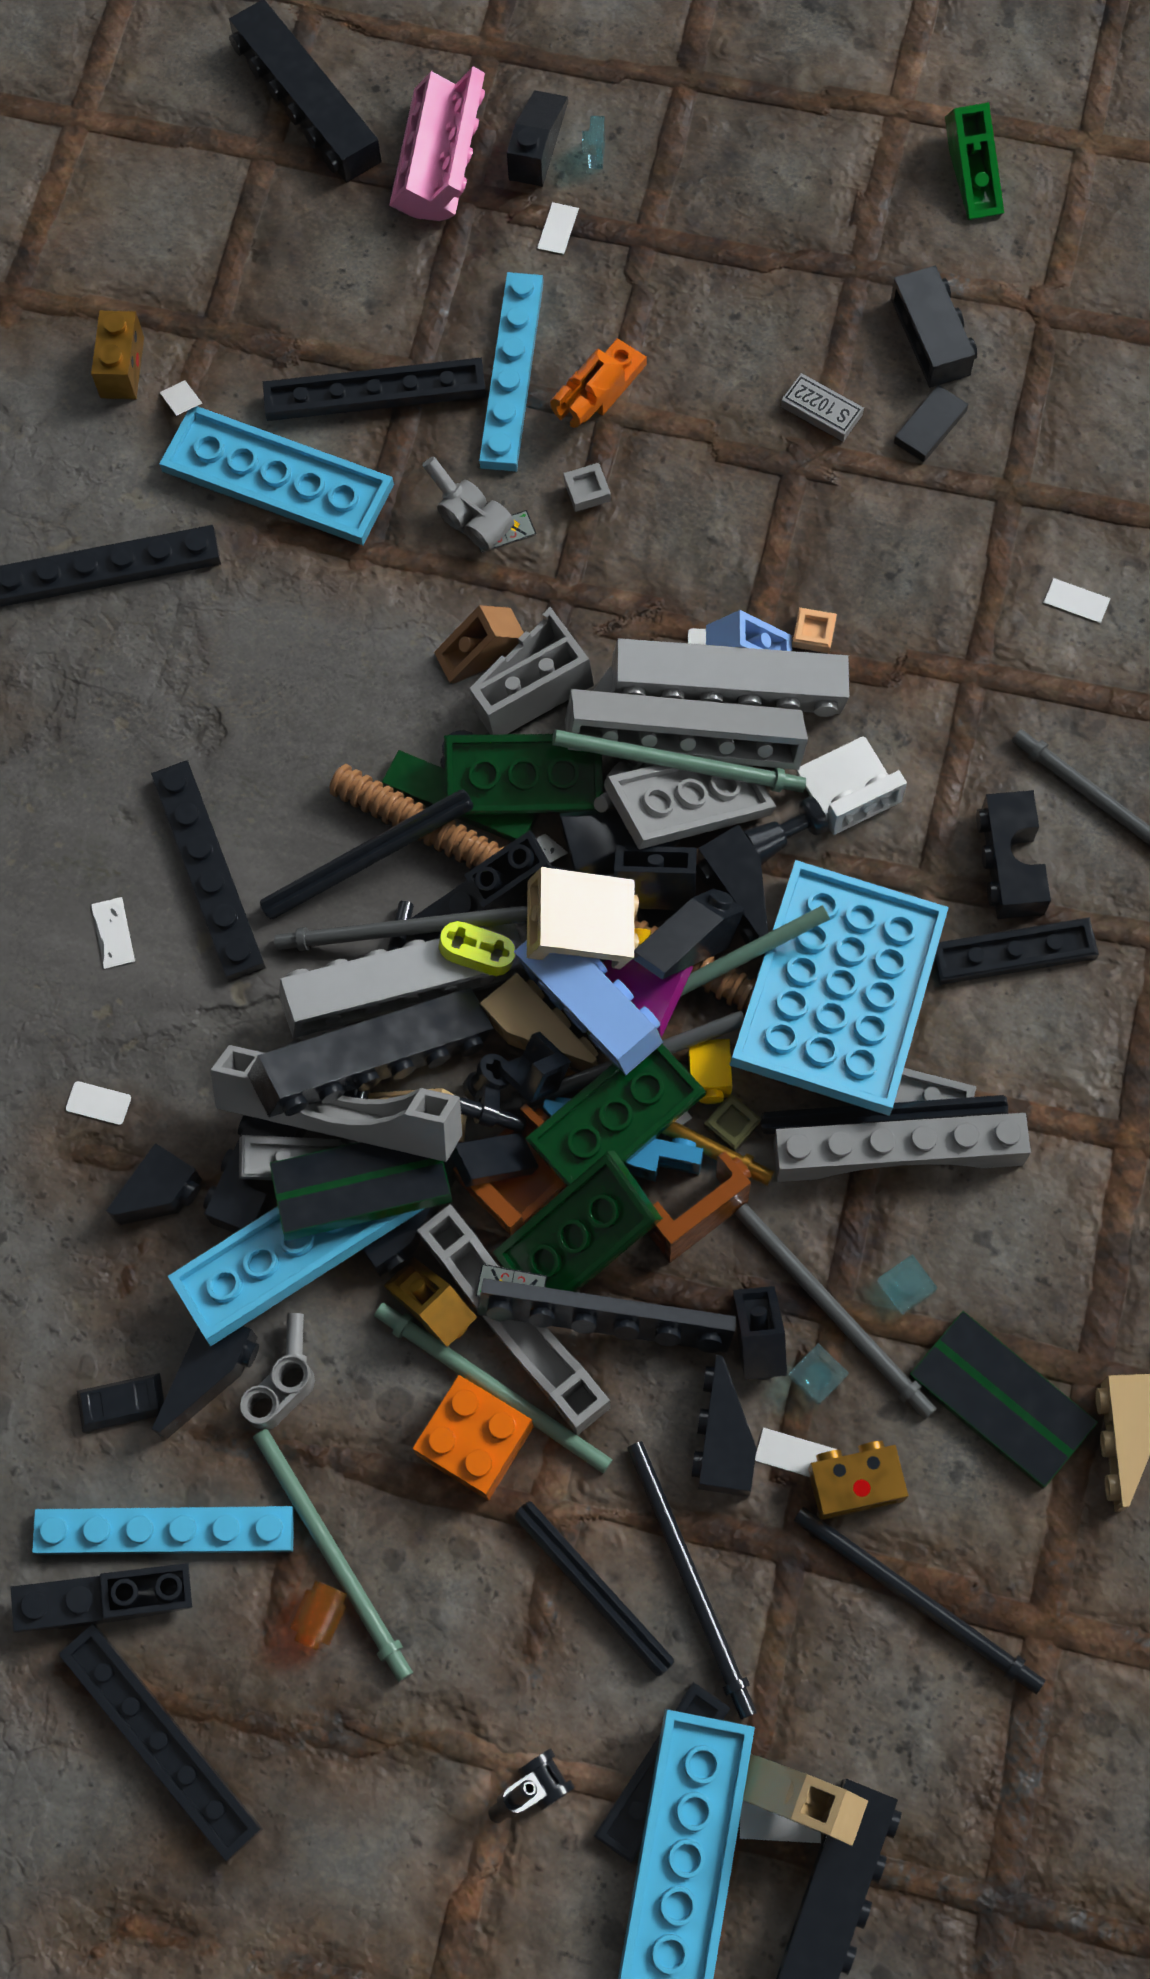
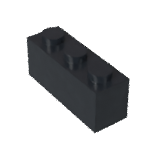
[891,265,977,388]

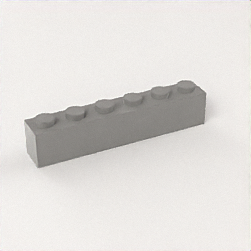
[612,638,849,717]
[565,689,808,770]
[279,923,526,1038]

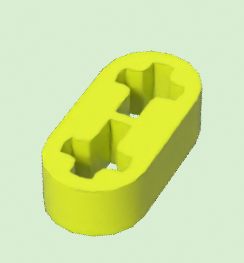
[439,921,516,976]

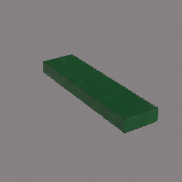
[382,750,539,842]

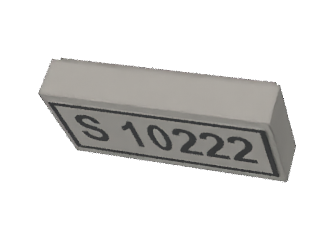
[781,373,864,442]

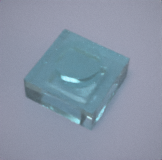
[582,116,605,169]
[878,1254,938,1315]
[788,1343,849,1406]

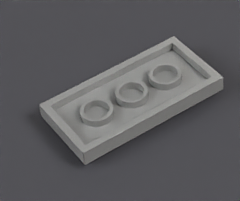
[604,765,776,849]

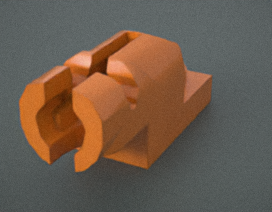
[550,338,647,428]

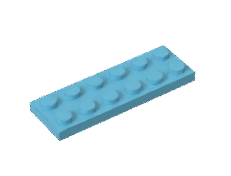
[159,406,394,546]
[168,1206,425,1346]
[618,1709,755,1979]

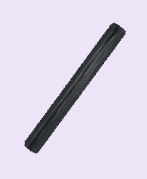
[514,1501,674,1676]

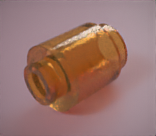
[289,1580,347,1651]

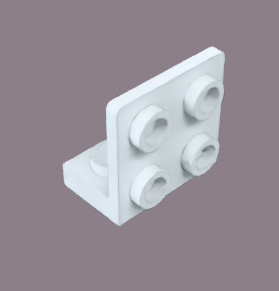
[797,737,907,835]

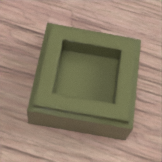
[704,1094,761,1152]

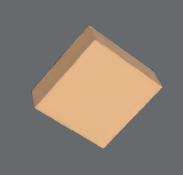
[792,607,837,654]

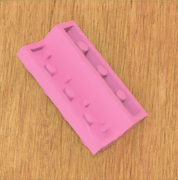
[389,67,485,221]

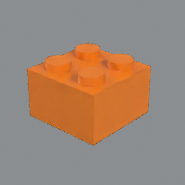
[412,1375,534,1501]

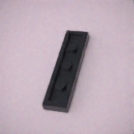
[934,917,1099,985]
[594,1682,730,1863]

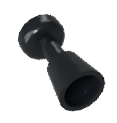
[743,796,829,865]

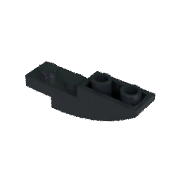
[411,830,551,942]
[11,1563,192,1633]

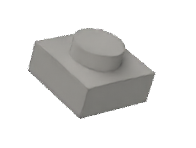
[563,463,611,512]

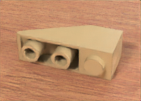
[480,973,598,1071]
[1096,1374,1150,1512]
[743,1754,868,1846]

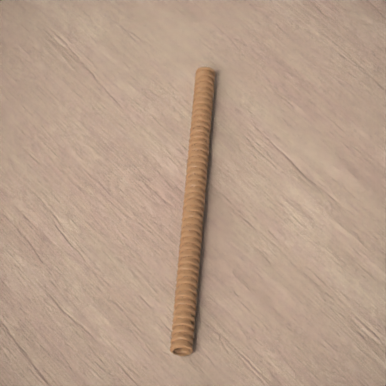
[329,764,757,1012]

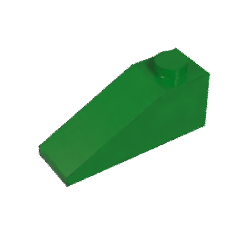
[945,102,1004,220]

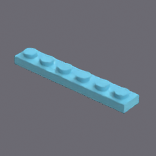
[479,272,543,472]
[32,1506,294,1555]

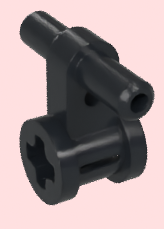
[455,1054,527,1132]
[488,1748,575,1823]

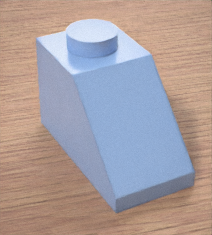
[706,610,792,651]

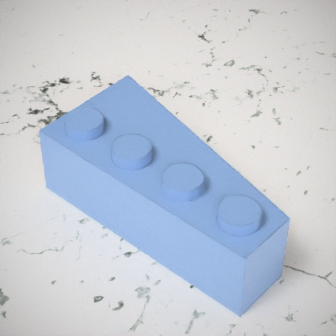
[514,940,663,1075]

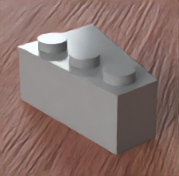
[469,607,594,735]

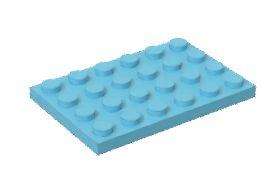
[730,860,949,1116]

